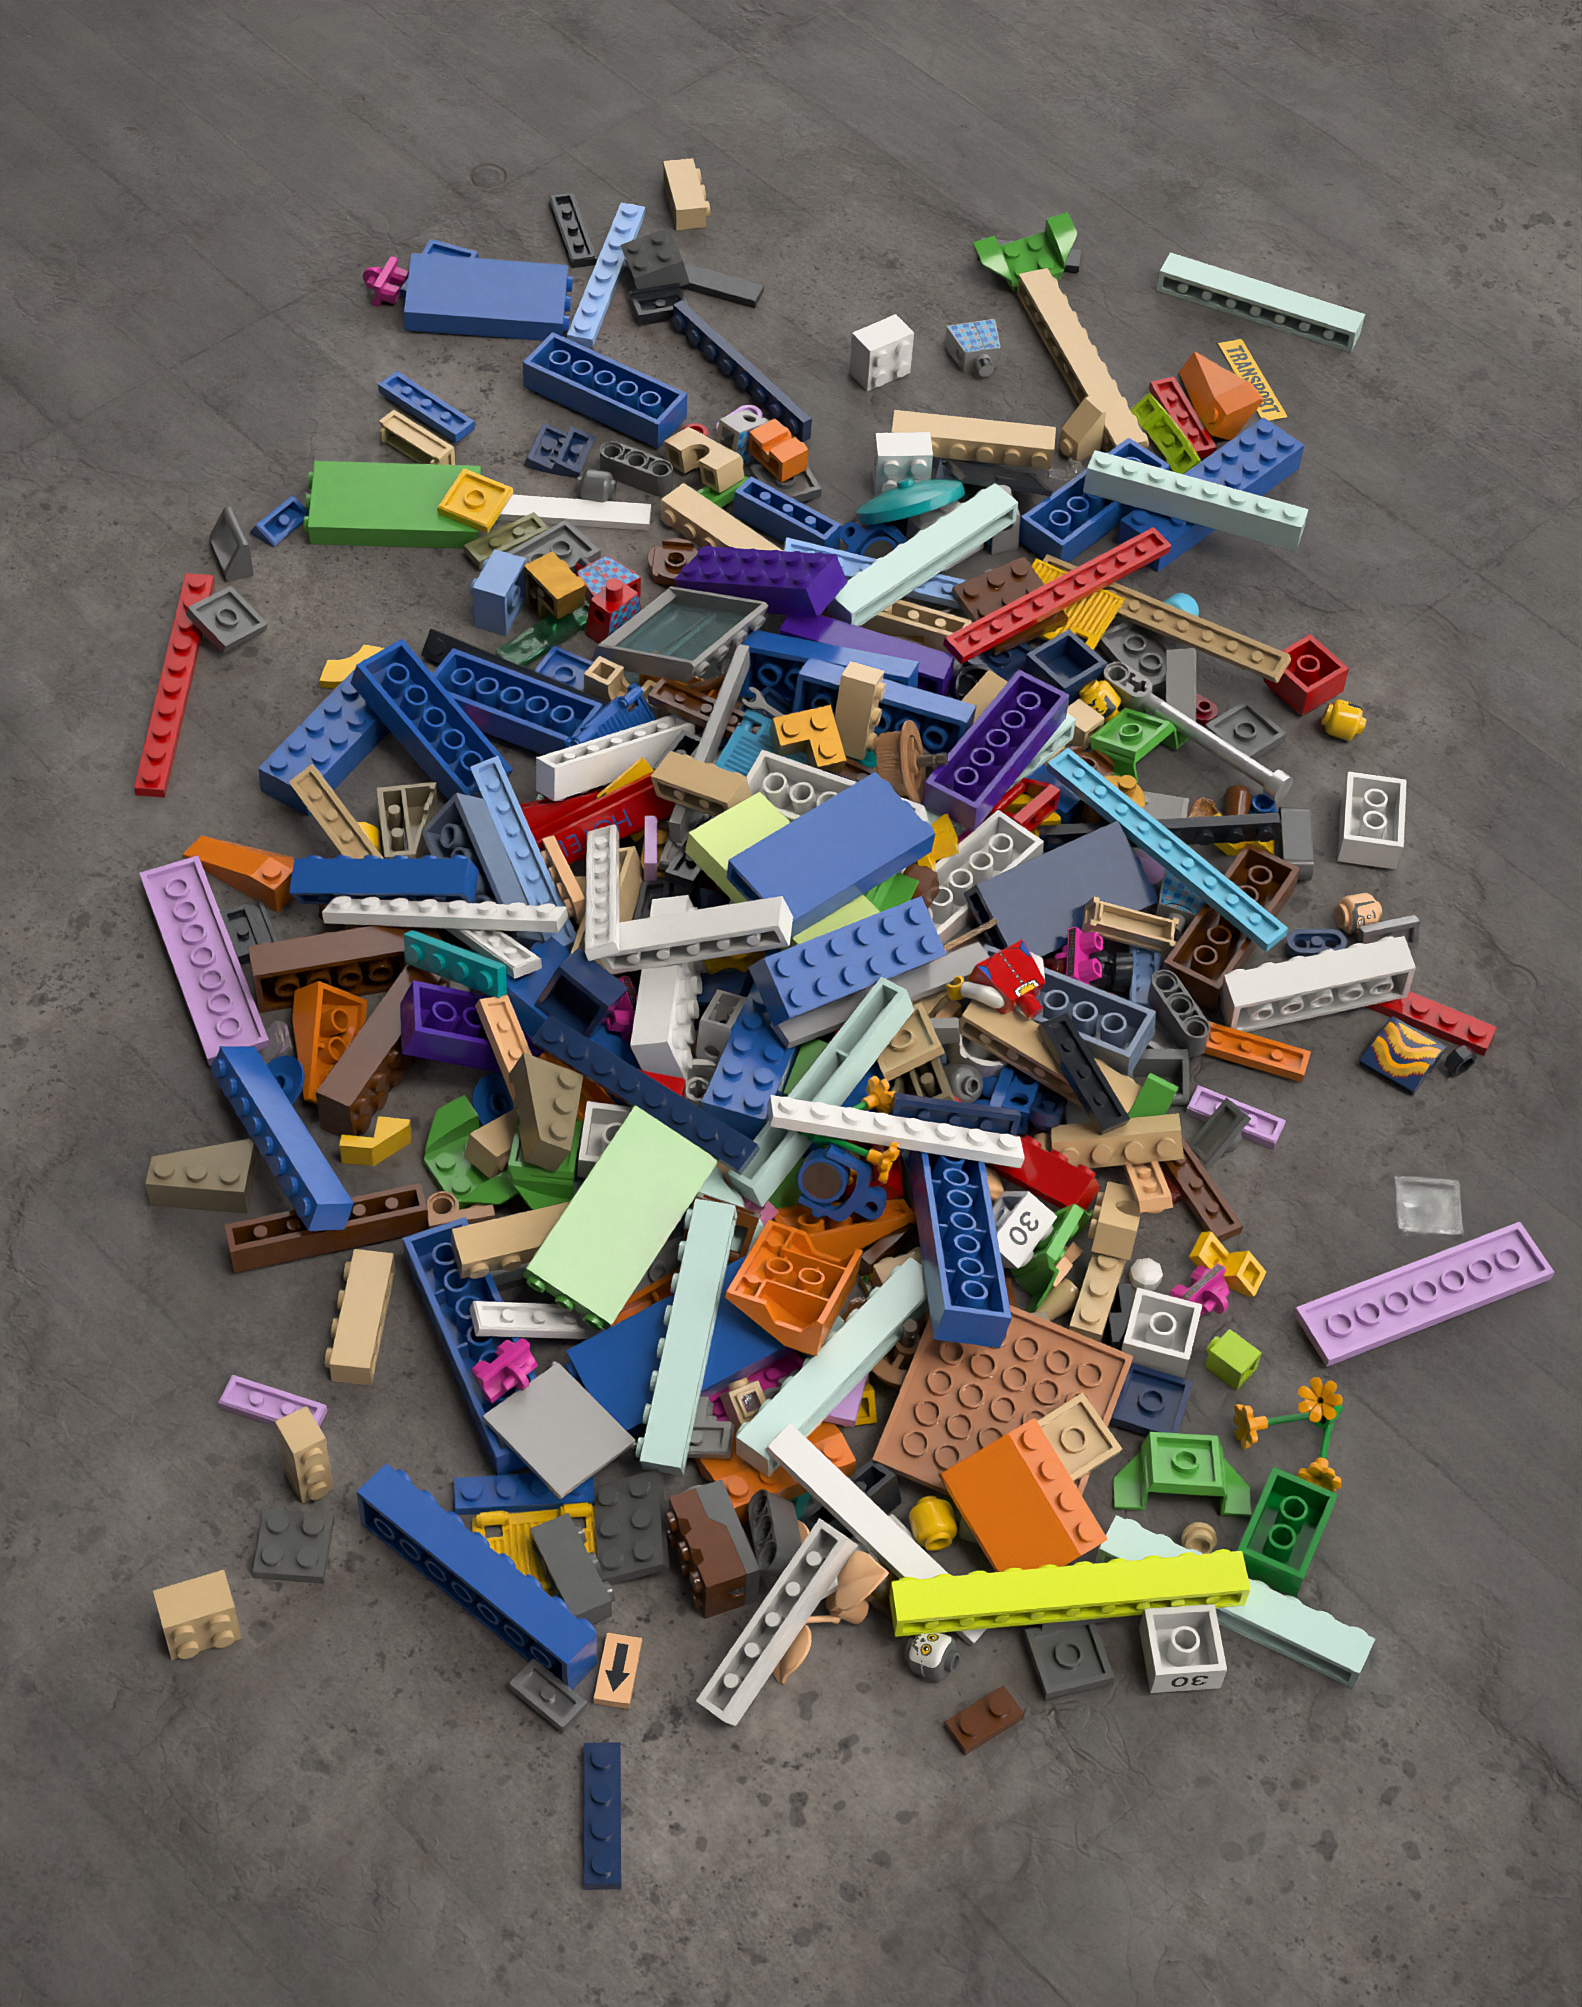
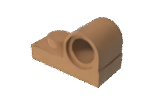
[427,1191,495,1229]

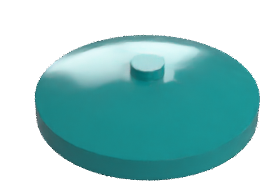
[855,478,965,524]

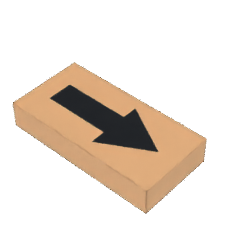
[594,1633,642,1709]

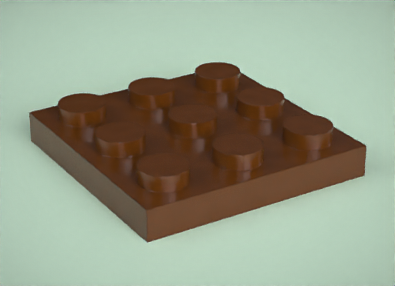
[951,557,1068,655]

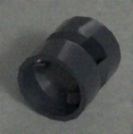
[1089,950,1134,992]

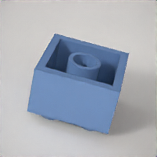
[470,549,526,636]

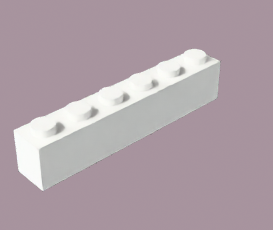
[536,714,695,801]
[600,896,793,974]
[696,1518,858,1726]

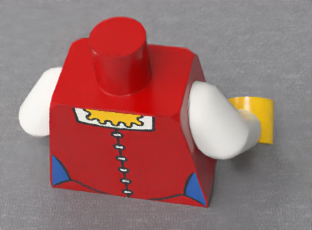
[946,940,1045,1020]

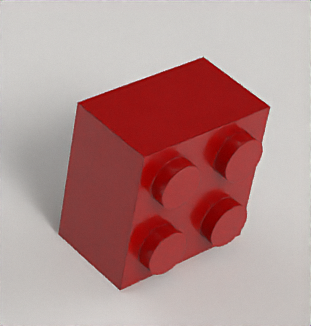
[1263,634,1349,716]

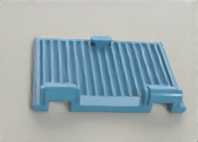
[715,708,809,777]

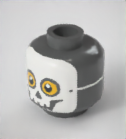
[905,1633,961,1681]

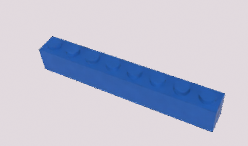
[211,1046,354,1231]

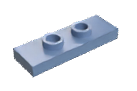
[1128,945,1160,1010]

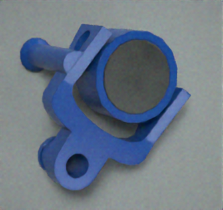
[840,522,908,559]
[798,1144,887,1222]

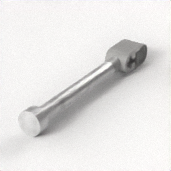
[1104,662,1293,802]

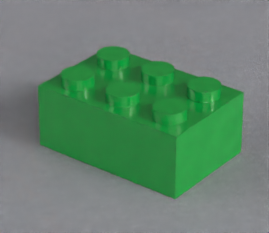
[1237,1467,1338,1598]

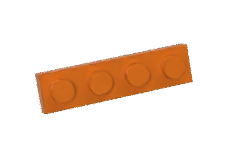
[1203,1021,1311,1082]

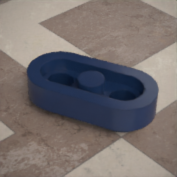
[1285,929,1347,958]
[1028,1092,1067,1130]

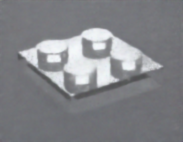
[1393,1175,1463,1241]

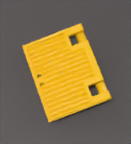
[1031,558,1125,650]
[472,1502,599,1597]

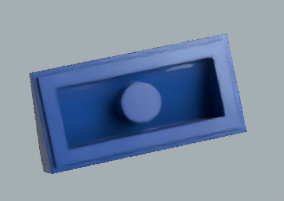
[250,495,309,547]

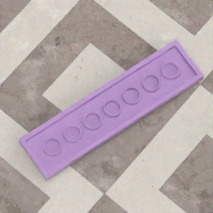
[139,856,270,1066]
[1294,1222,1555,1367]

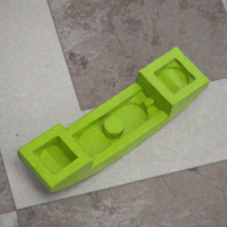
[1130,393,1201,474]

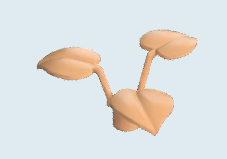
[772,1520,889,1685]

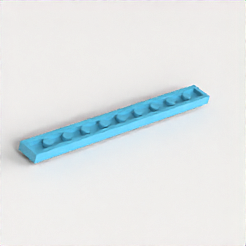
[1046,748,1289,952]

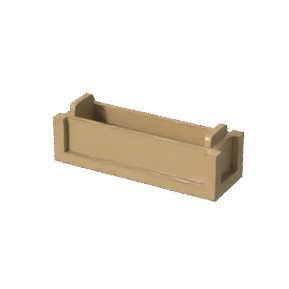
[379,410,455,465]
[1082,896,1179,954]

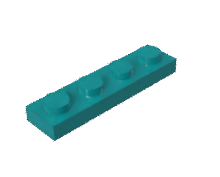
[404,930,507,998]

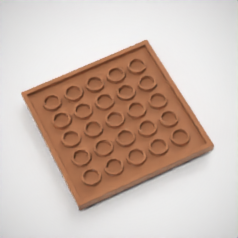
[872,1305,1134,1497]

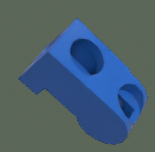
[1001,1074,1041,1135]

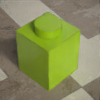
[1205,1329,1262,1391]

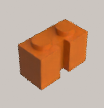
[748,418,809,483]

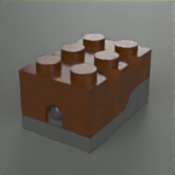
[665,1479,760,1619]

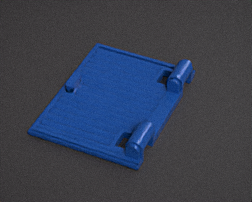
[564,683,656,788]

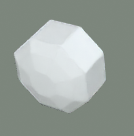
[1129,1258,1163,1291]

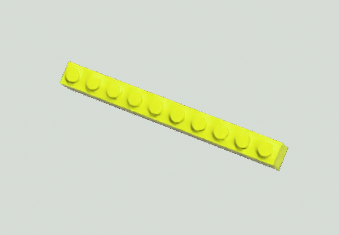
[889,1549,1251,1637]

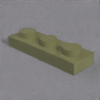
[464,512,549,570]

